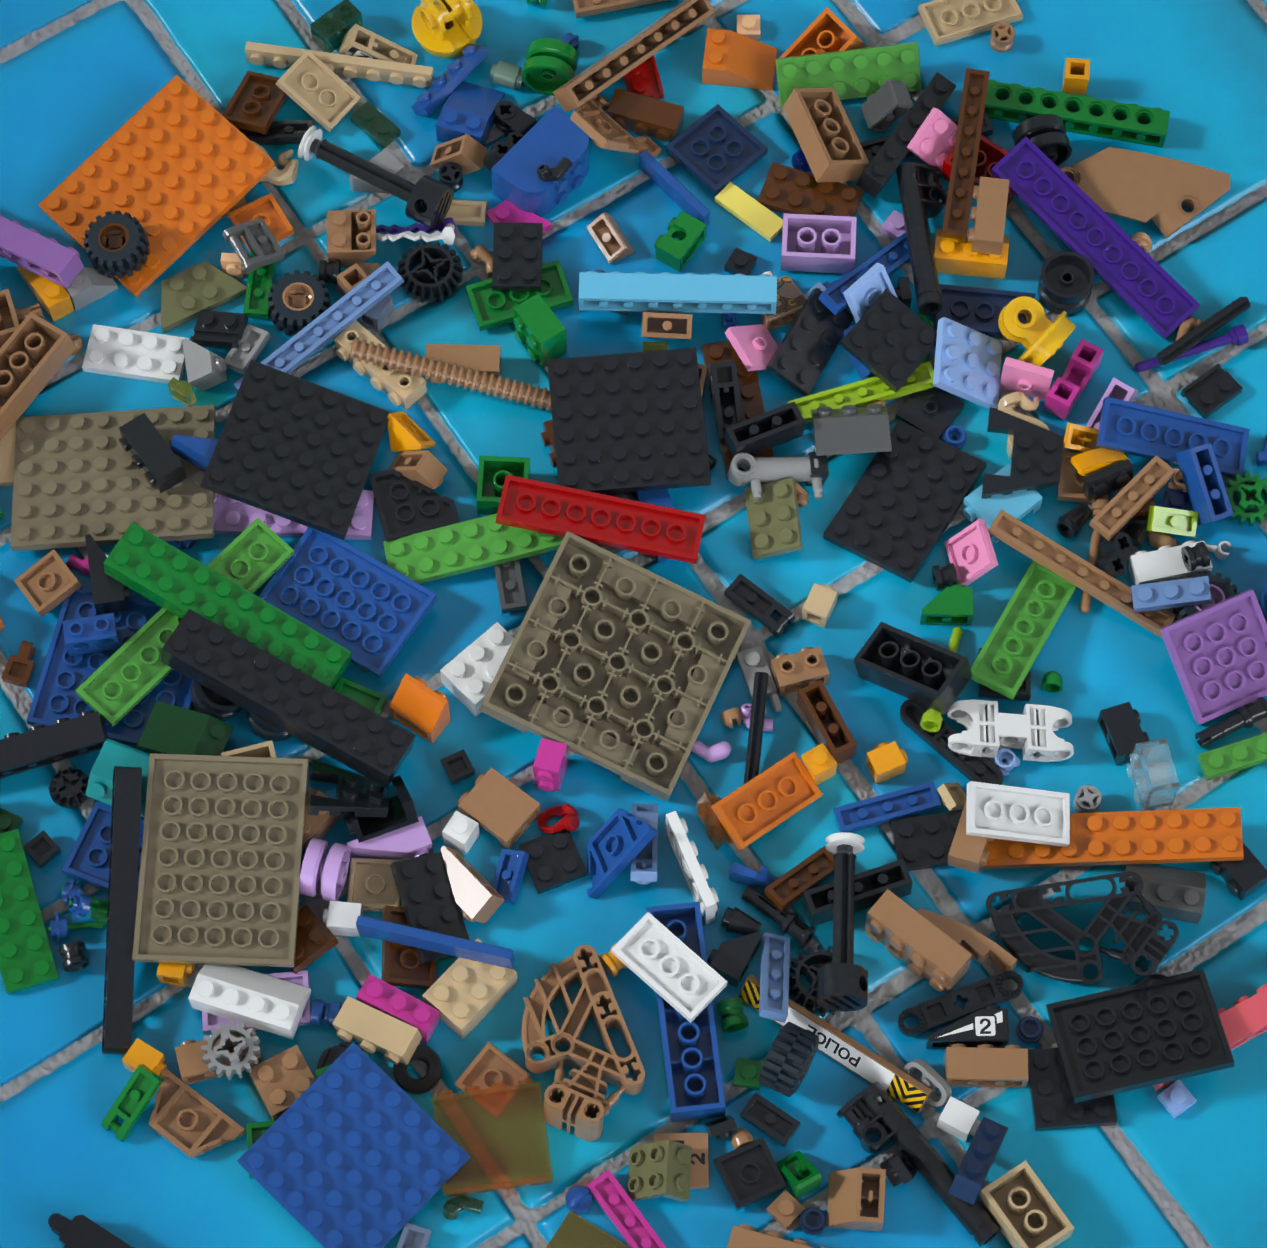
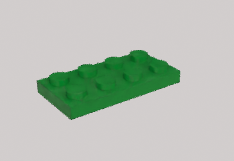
[465,260,574,331]

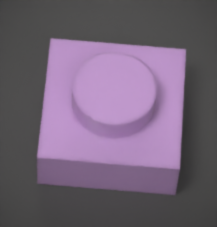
[880,210,906,240]

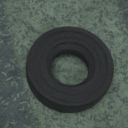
[393,1045,442,1094]

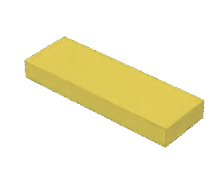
[715,182,783,242]

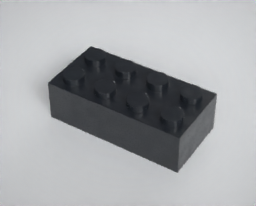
[853,622,972,714]

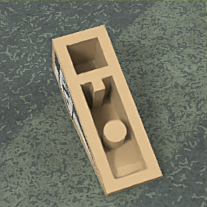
[338,24,418,64]

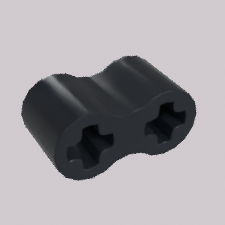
[483,132,524,171]
[1094,532,1133,578]

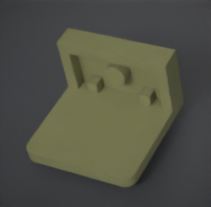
[627,1139,692,1202]

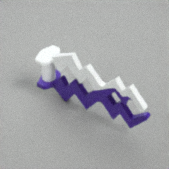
[376,218,456,245]

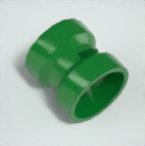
[717,997,749,1033]

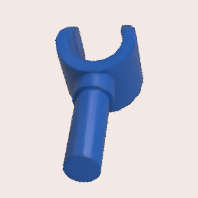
[1256,434,1267,466]

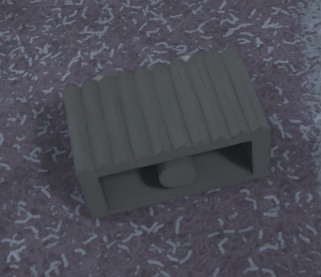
[861,80,913,133]

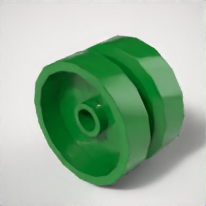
[522,38,579,96]

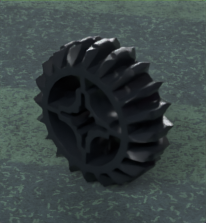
[397,240,463,304]
[789,944,836,1017]

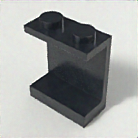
[341,775,419,843]

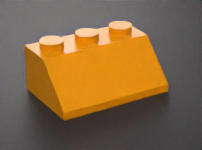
[934,228,1009,280]

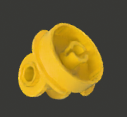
[412,0,483,58]
[998,296,1077,366]

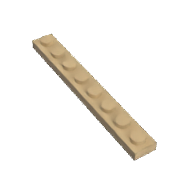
[245,41,434,88]

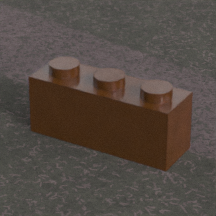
[607,88,684,142]
[797,680,857,764]

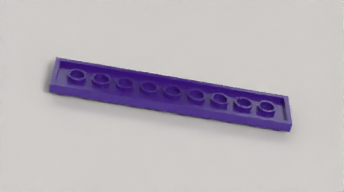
[991,137,1200,340]

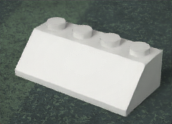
[188,964,312,1039]

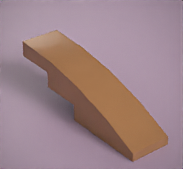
[917,908,1017,972]

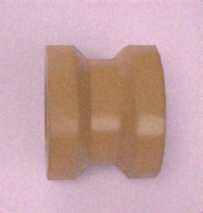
[990,23,1015,53]

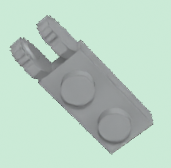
[736,646,782,715]

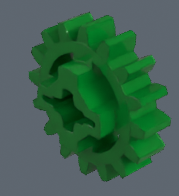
[1226,471,1267,527]

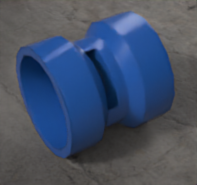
[310,999,342,1029]

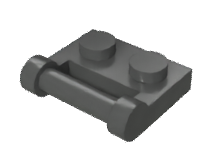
[222,218,285,273]

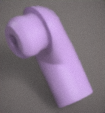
[740,703,774,732]
[691,740,731,763]

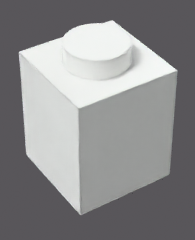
[442,811,480,855]
[323,901,363,937]
[936,1096,981,1142]

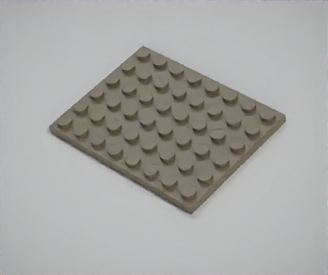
[10,405,216,551]
[132,753,309,967]

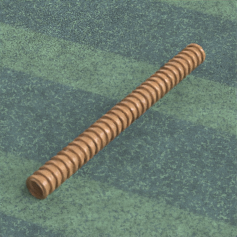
[349,338,551,411]

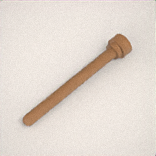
[1079,499,1110,614]

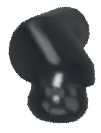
[537,157,573,182]

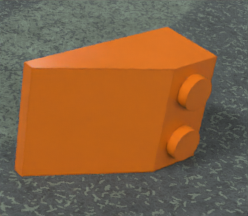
[779,7,866,58]
[702,28,777,91]

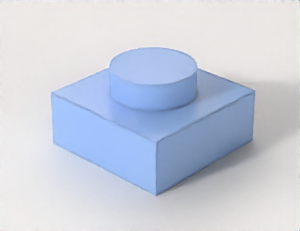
[1157,1080,1197,1119]

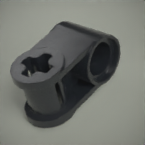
[494,100,537,136]

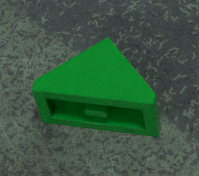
[776,1150,822,1200]

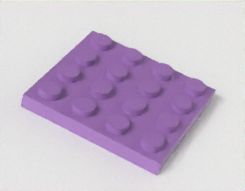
[1159,589,1267,725]

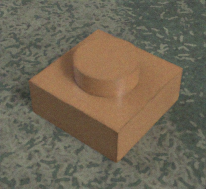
[766,1189,805,1230]

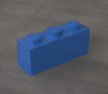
[1175,442,1234,525]

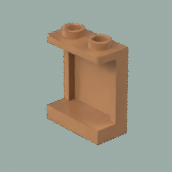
[458,767,541,849]

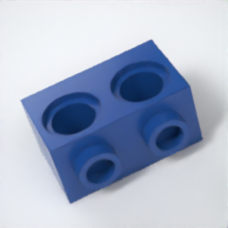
[62,613,120,657]

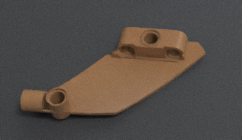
[1061,147,1230,238]

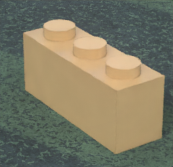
[332,996,422,1065]

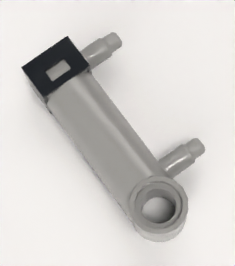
[727,452,829,500]

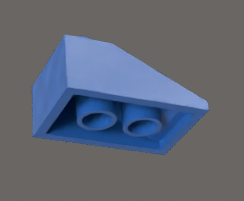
[436,81,505,147]

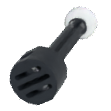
[298,126,454,229]
[817,832,868,1012]

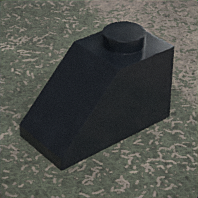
[707,932,762,988]

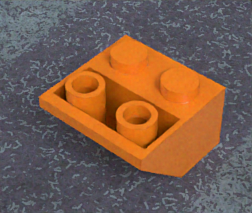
[389,673,451,744]

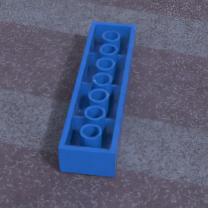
[646,902,726,1122]

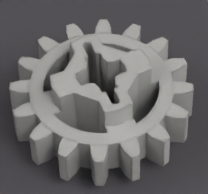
[201,1020,261,1080]

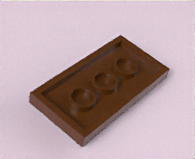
[757,162,864,217]

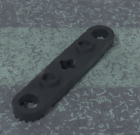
[898,971,1024,1037]

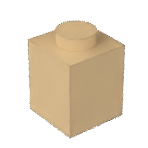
[801,583,838,628]

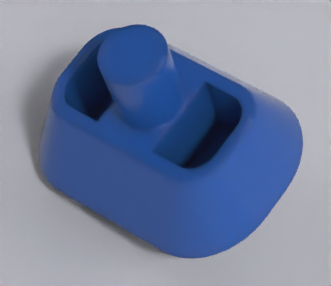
[721,313,737,328]

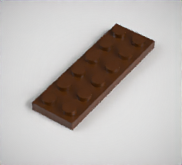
[701,341,774,479]

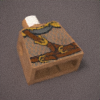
[760,271,807,332]

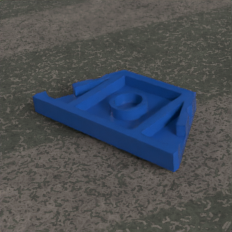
[587,808,658,899]

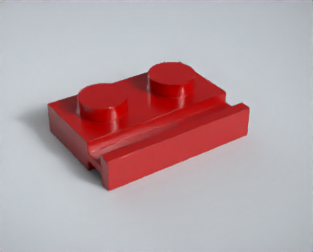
[623,55,664,99]

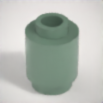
[490,60,524,90]

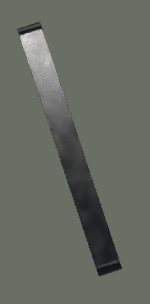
[102,766,142,1055]

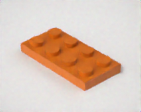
[710,751,823,851]

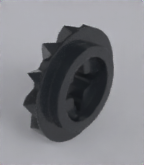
[48,767,89,808]

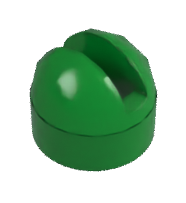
[1042,671,1063,693]

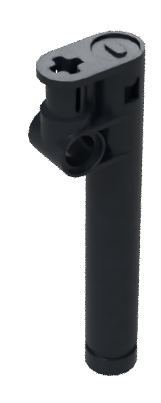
[896,162,948,315]
[836,1082,1001,1247]

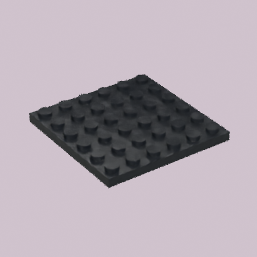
[547,348,711,494]
[200,360,391,540]

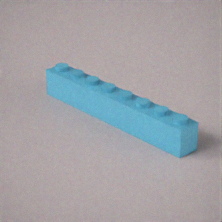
[579,271,777,314]

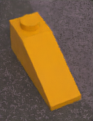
[16,266,74,322]

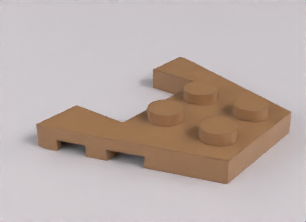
[570,93,662,157]

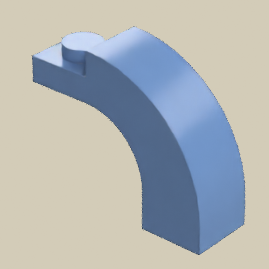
[630,804,658,884]

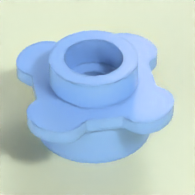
[989,747,1020,776]

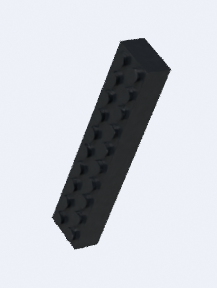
[161,609,416,788]

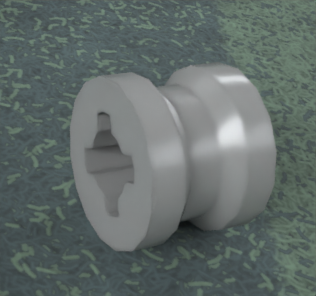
[1073,785,1102,813]

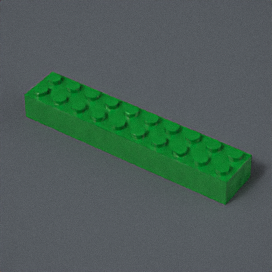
[104,522,351,689]

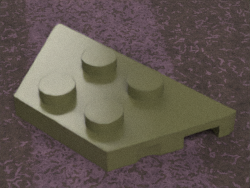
[161,261,247,333]

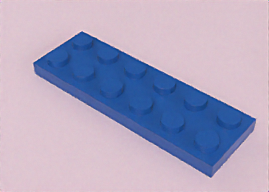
[1096,397,1250,477]

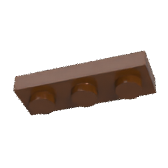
[764,846,834,911]

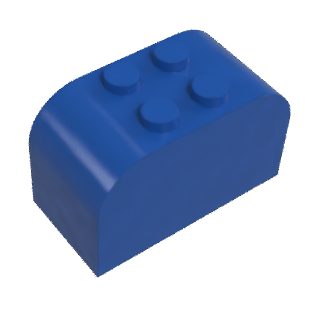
[491,106,589,217]

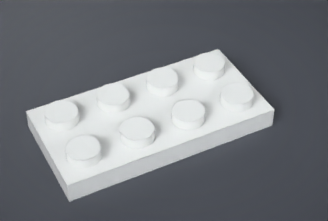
[82,324,190,386]
[966,781,1070,847]
[665,811,719,925]
[611,912,727,1023]

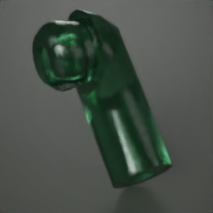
[443,1195,484,1220]

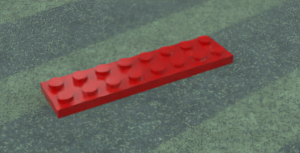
[496,475,706,564]

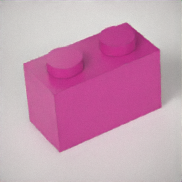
[533,738,568,792]

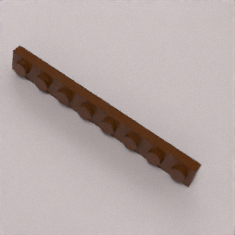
[942,68,990,241]

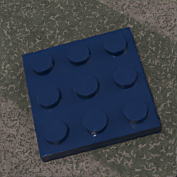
[666,104,768,196]

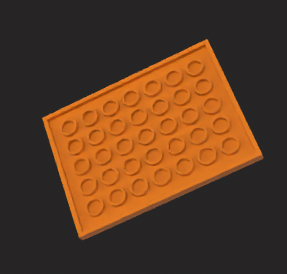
[38,75,276,298]

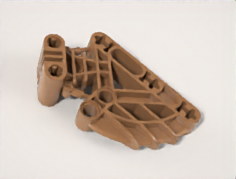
[522,945,645,1142]

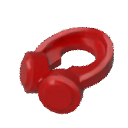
[537,803,580,833]

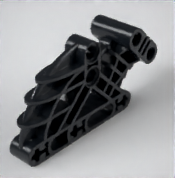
[986,871,1180,984]

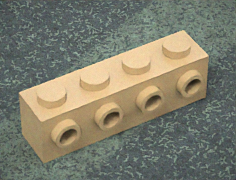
[335,321,427,410]

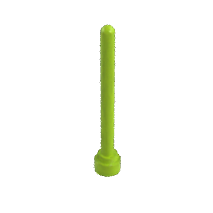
[920,627,963,732]

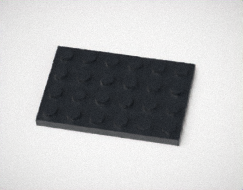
[823,420,986,583]
[1046,969,1234,1103]

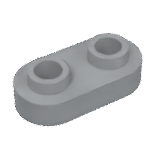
[903,1059,952,1107]

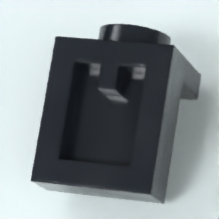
[880,1149,917,1187]

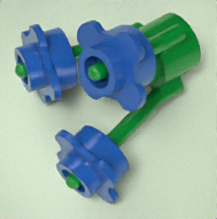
[48,879,108,943]

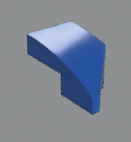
[729,862,778,889]

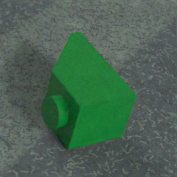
[920,584,973,625]

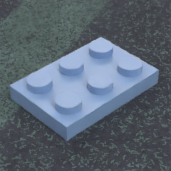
[843,263,898,324]

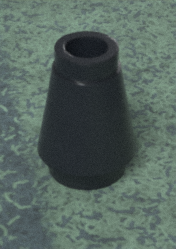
[1056,503,1092,538]
[720,907,761,935]

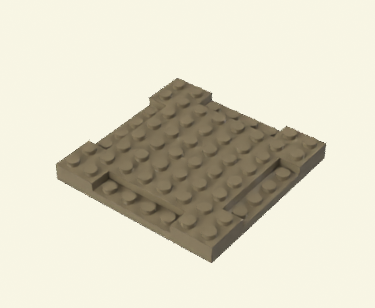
[479,531,751,802]

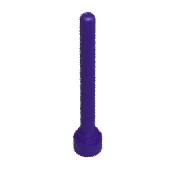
[1134,324,1249,372]

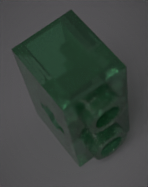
[310,0,363,53]

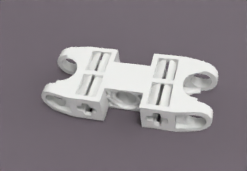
[947,699,1074,762]

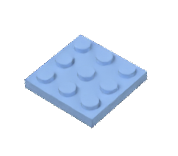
[933,317,1003,409]

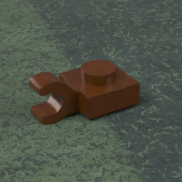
[2,640,36,688]

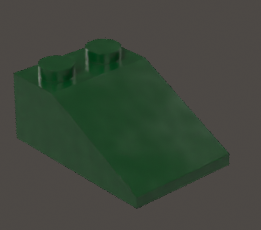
[136,701,234,756]

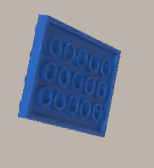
[258,527,438,679]

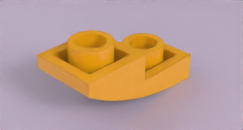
[1070,448,1130,476]

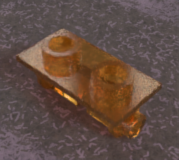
[695,792,733,850]

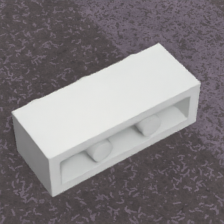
[1127,540,1213,585]

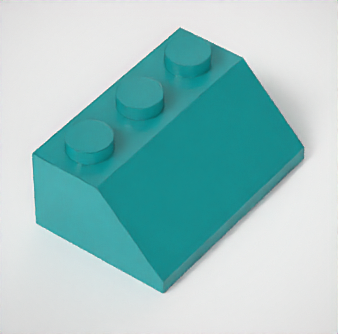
[86,738,150,817]

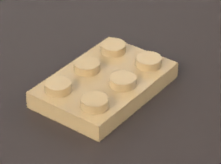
[276,49,361,132]

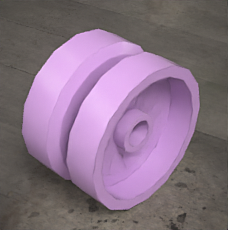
[300,838,351,901]

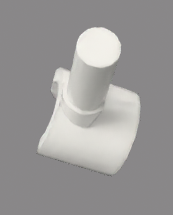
[1205,541,1232,560]

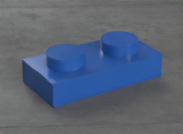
[492,849,529,904]

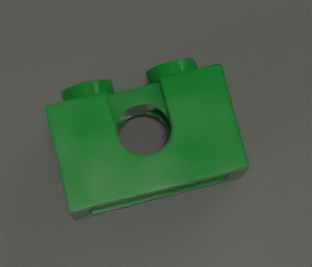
[654,211,707,272]

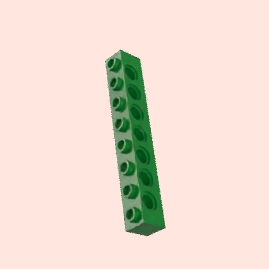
[985,79,1170,148]

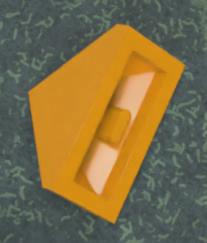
[387,411,436,452]
[1062,422,1100,452]

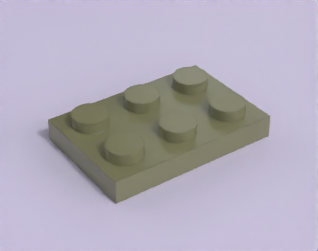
[745,477,803,560]

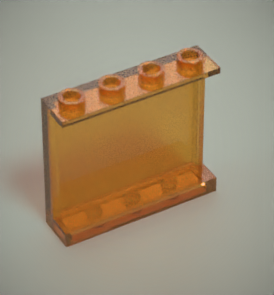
[432,1079,553,1198]

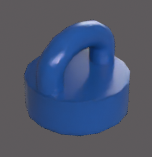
[565,1185,593,1215]

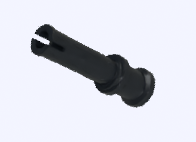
[1195,697,1267,748]
[741,885,816,948]

